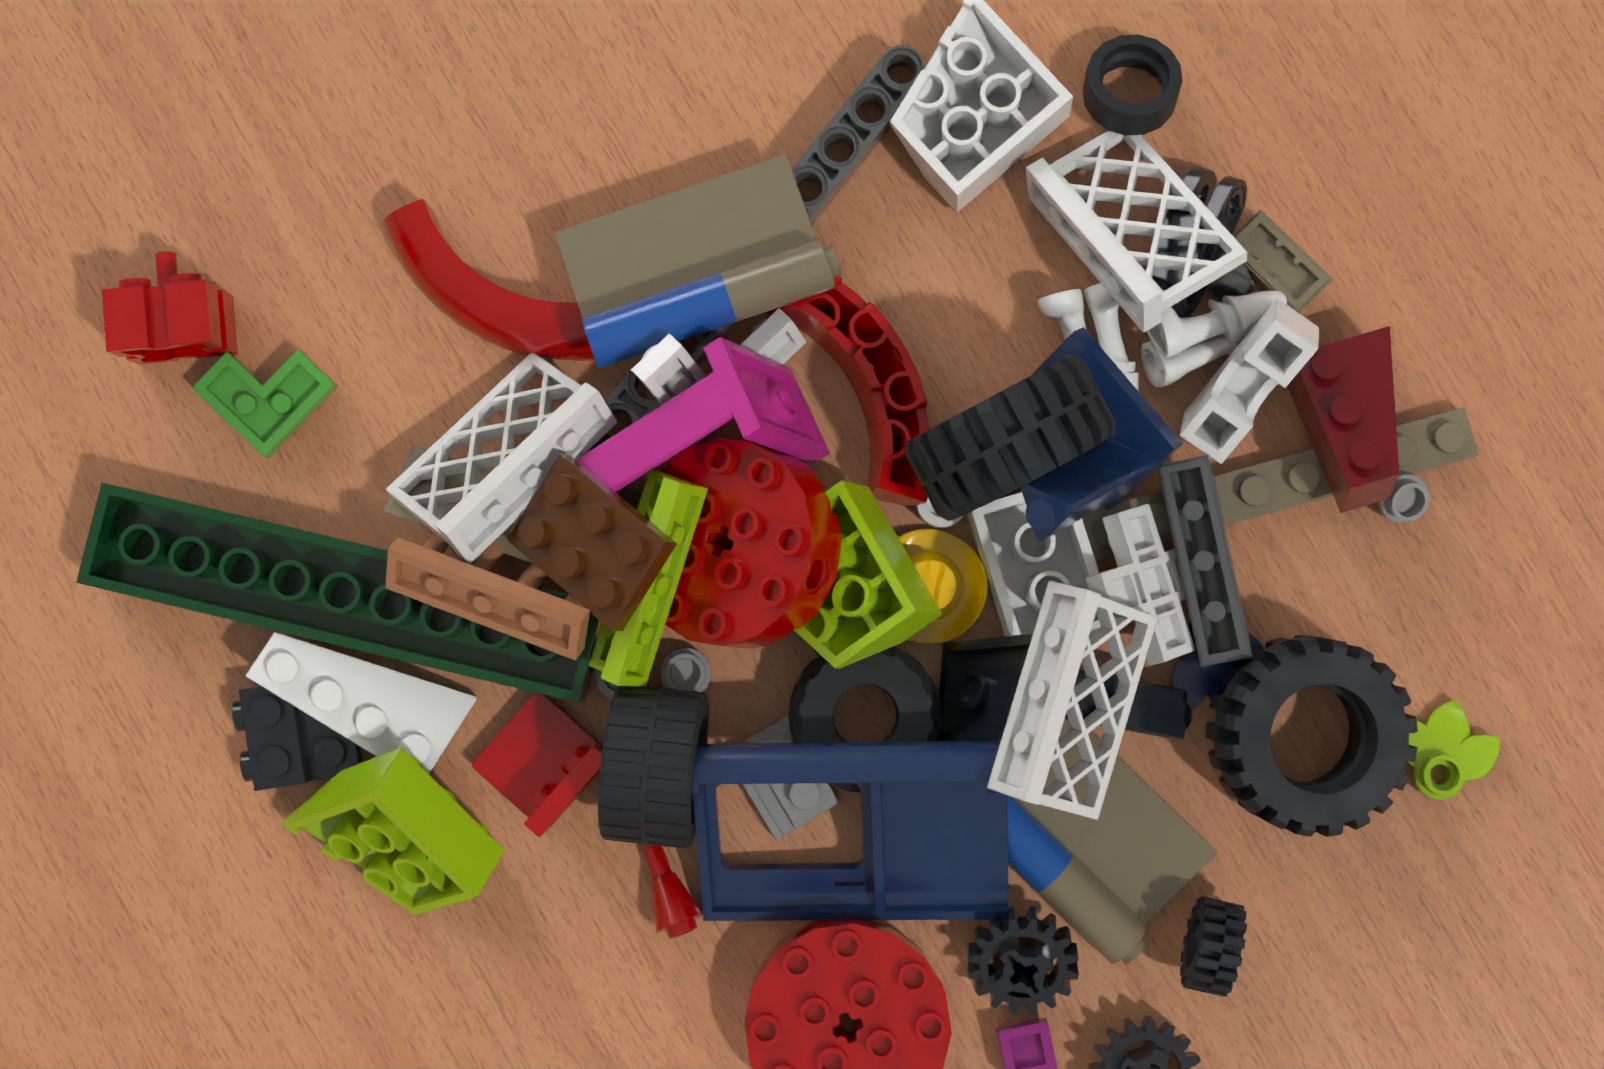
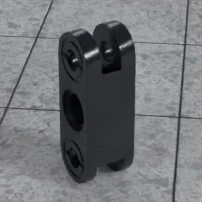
[1142,166,1247,318]

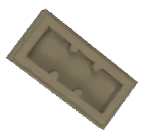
[1233,209,1333,313]

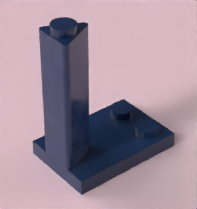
[1021,327,1183,541]

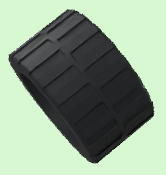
[598,686,709,849]

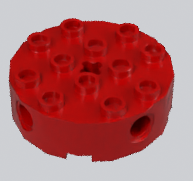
[660,438,842,649]
[744,918,952,1069]

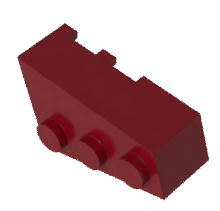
[1287,326,1399,513]

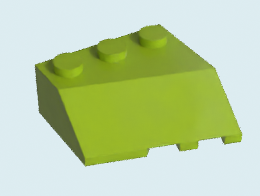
[794,480,942,669]
[282,748,505,915]

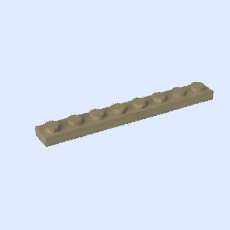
[1082,407,1478,561]

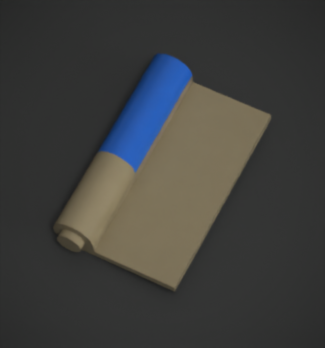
[554,154,842,369]
[1008,719,1217,964]

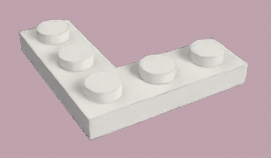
[631,308,806,445]

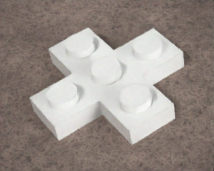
[1085,504,1195,666]

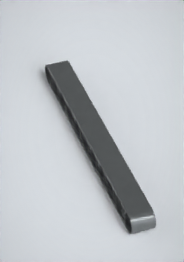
[587,45,925,452]

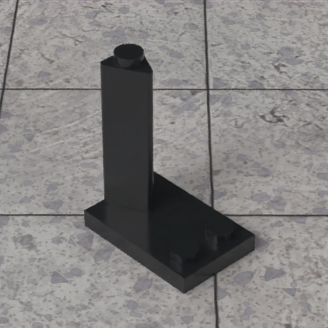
[938,634,1192,741]

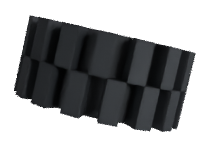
[1180,896,1247,997]

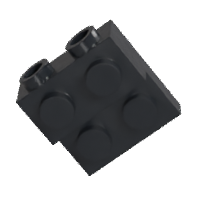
[232,686,362,791]

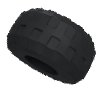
[788,646,942,793]

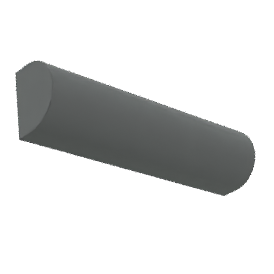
[1158,454,1253,667]

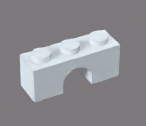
[1180,298,1319,464]

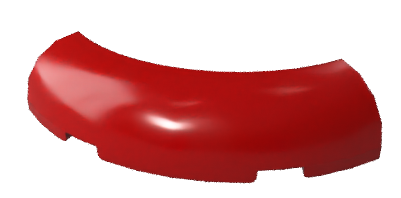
[384,199,595,361]
[764,276,929,506]

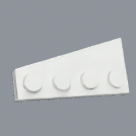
[246,632,478,774]

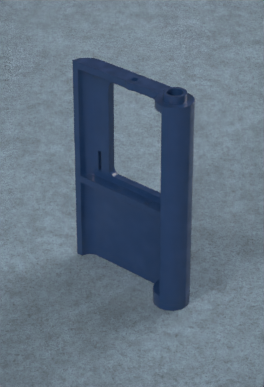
[691,741,1009,921]

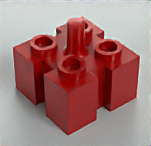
[101,251,238,365]

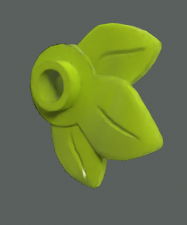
[1406,700,1500,800]

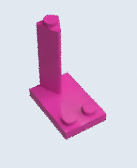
[577,337,830,492]

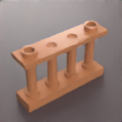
[385,532,590,661]

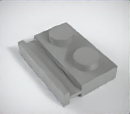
[742,715,840,841]

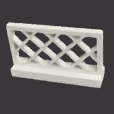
[1026,131,1248,333]
[385,353,617,564]
[987,581,1158,820]

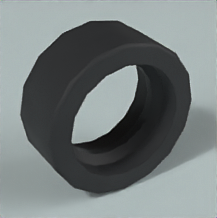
[1083,34,1183,136]

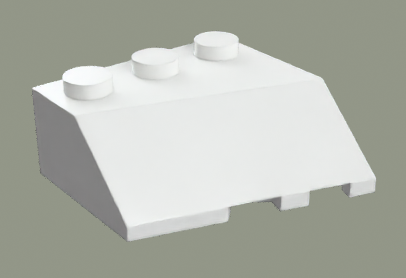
[890,0,1073,213]

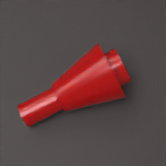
[642,845,704,939]

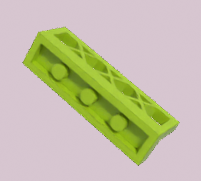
[589,469,708,687]

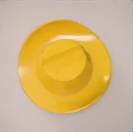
[898,529,988,644]

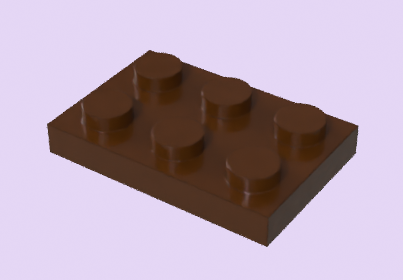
[507,454,677,631]

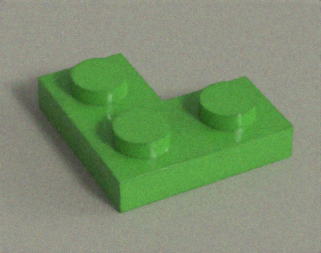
[192,349,338,458]

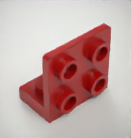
[472,693,603,837]

